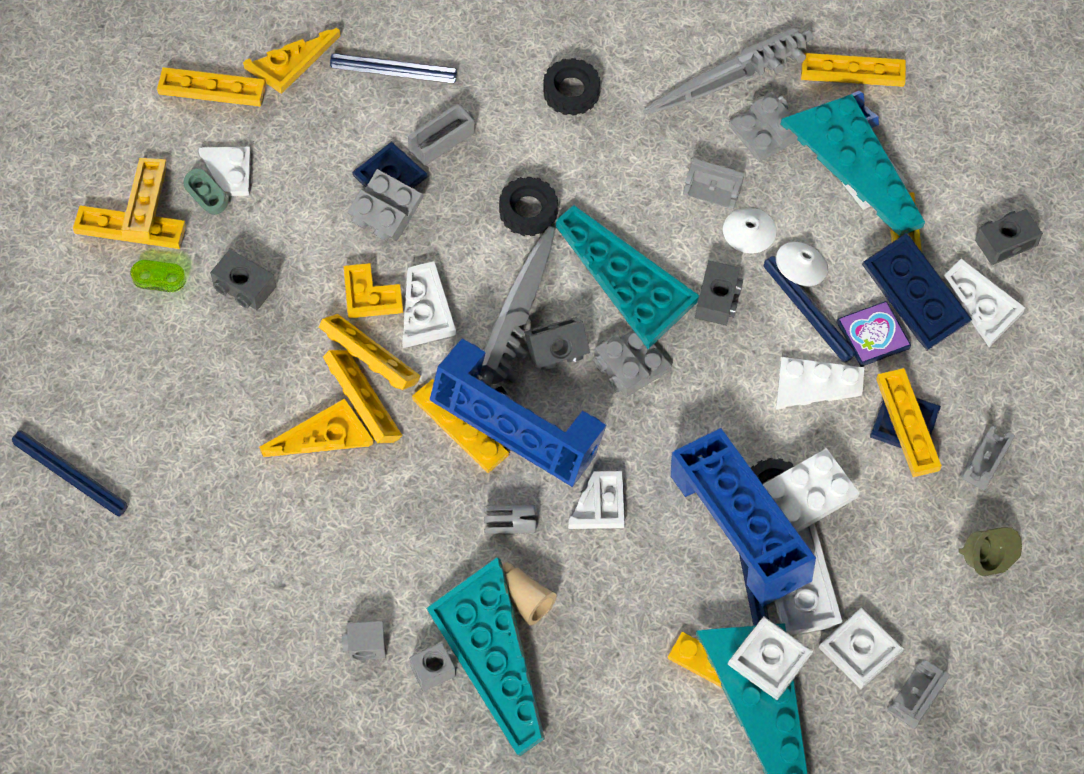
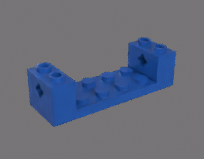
[430,338,607,487]
[670,428,816,607]

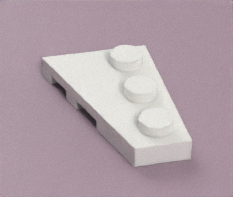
[943,259,1025,347]
[402,261,456,348]
[776,357,864,409]

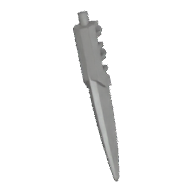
[643,28,813,114]
[480,225,555,387]

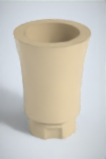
[502,562,557,626]

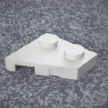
[199,146,251,196]
[568,471,624,529]

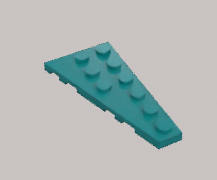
[780,94,925,236]
[556,205,699,349]
[426,557,545,756]
[696,623,807,774]

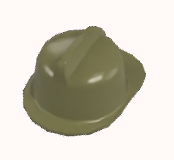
[959,527,1022,576]

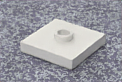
[819,607,904,689]
[728,617,813,700]

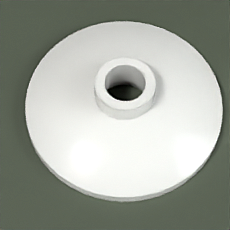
[723,207,776,253]
[776,242,828,286]

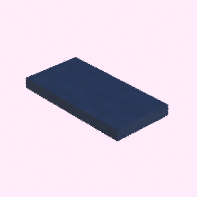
[862,233,972,351]

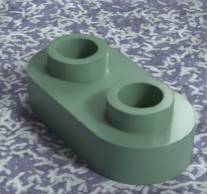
[183,169,228,215]

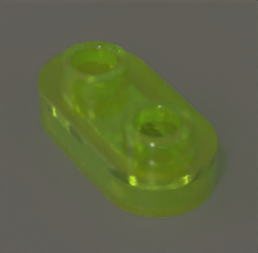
[130,260,186,292]

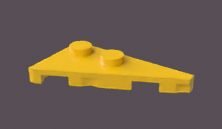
[243,28,341,94]
[259,399,373,457]

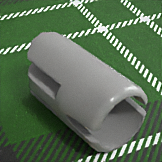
[484,505,536,535]

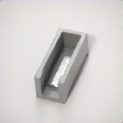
[408,103,475,166]

